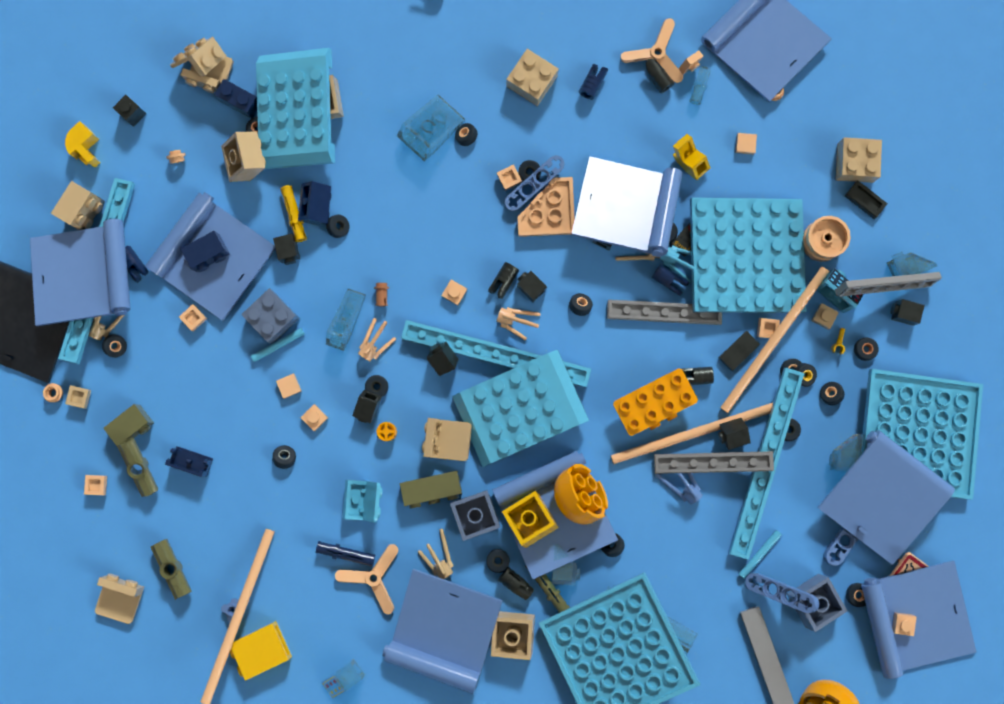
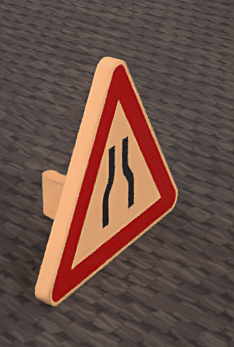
[890,552,928,576]

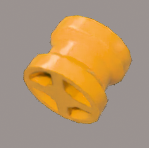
[376,422,397,441]

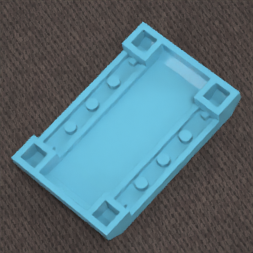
[256,48,335,169]
[452,350,589,467]

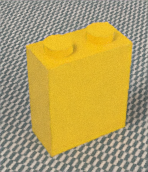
[230,621,292,681]

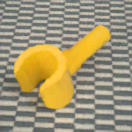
[831,328,845,355]

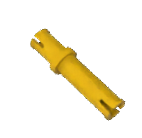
[280,185,307,243]

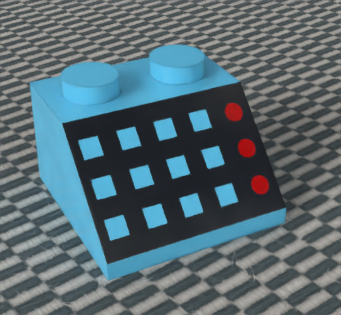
[817,268,864,313]

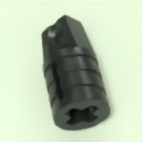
[498,567,534,600]

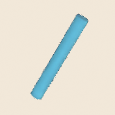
[251,328,305,362]
[739,530,782,579]

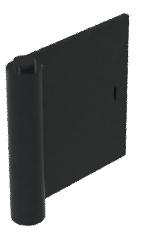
[0,261,70,383]

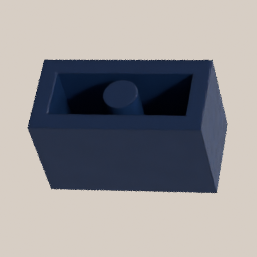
[214,79,257,118]
[298,181,331,225]
[180,231,230,272]

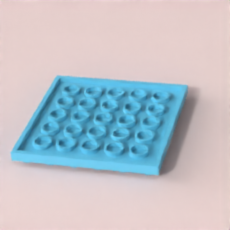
[690,198,806,313]
[860,369,983,500]
[539,572,700,704]

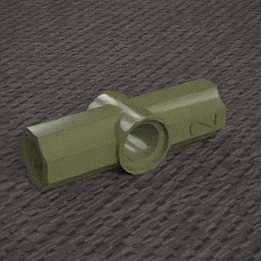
[117,438,158,497]
[151,539,192,600]

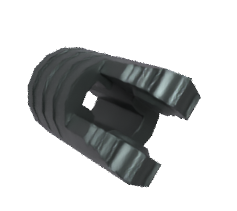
[646,59,674,93]
[488,262,519,299]
[682,367,714,385]

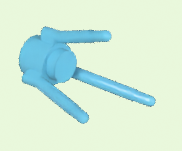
[660,245,694,283]

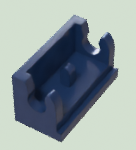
[165,446,213,477]

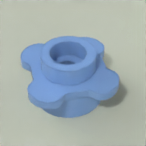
[221,598,238,622]

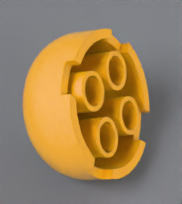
[554,464,608,525]
[798,679,860,704]

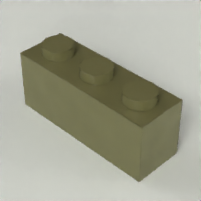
[400,470,462,509]

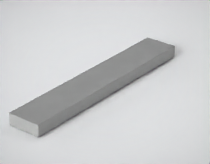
[835,272,942,297]
[607,300,722,325]
[654,451,774,474]
[740,606,794,704]

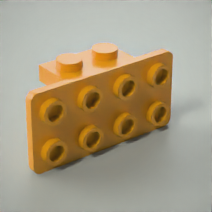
[613,368,698,436]

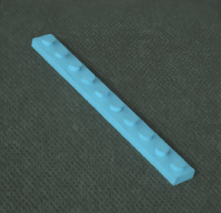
[58,178,135,364]
[401,320,591,387]
[729,368,804,560]

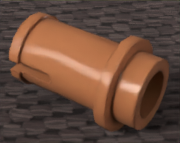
[374,283,389,307]

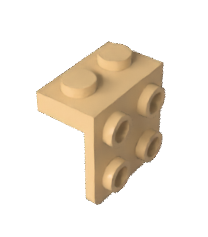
[170,37,226,77]
[181,56,234,93]
[422,418,472,461]
[95,574,144,624]

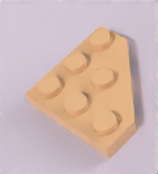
[518,177,575,237]

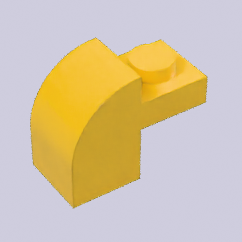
[65,121,100,167]
[673,134,711,180]

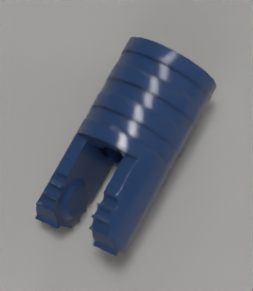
[579,64,608,100]
[125,246,149,283]
[651,264,690,296]

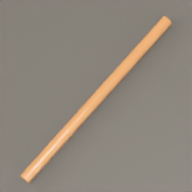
[720,267,829,413]
[611,402,773,464]
[200,529,275,704]

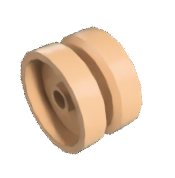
[803,216,851,262]

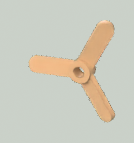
[621,18,683,83]
[335,544,398,614]

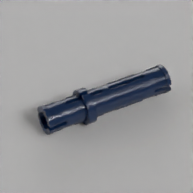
[315,541,375,567]

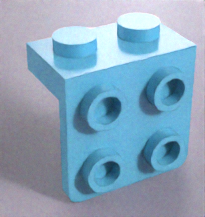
[342,480,382,523]

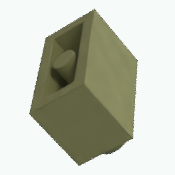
[103,404,154,446]

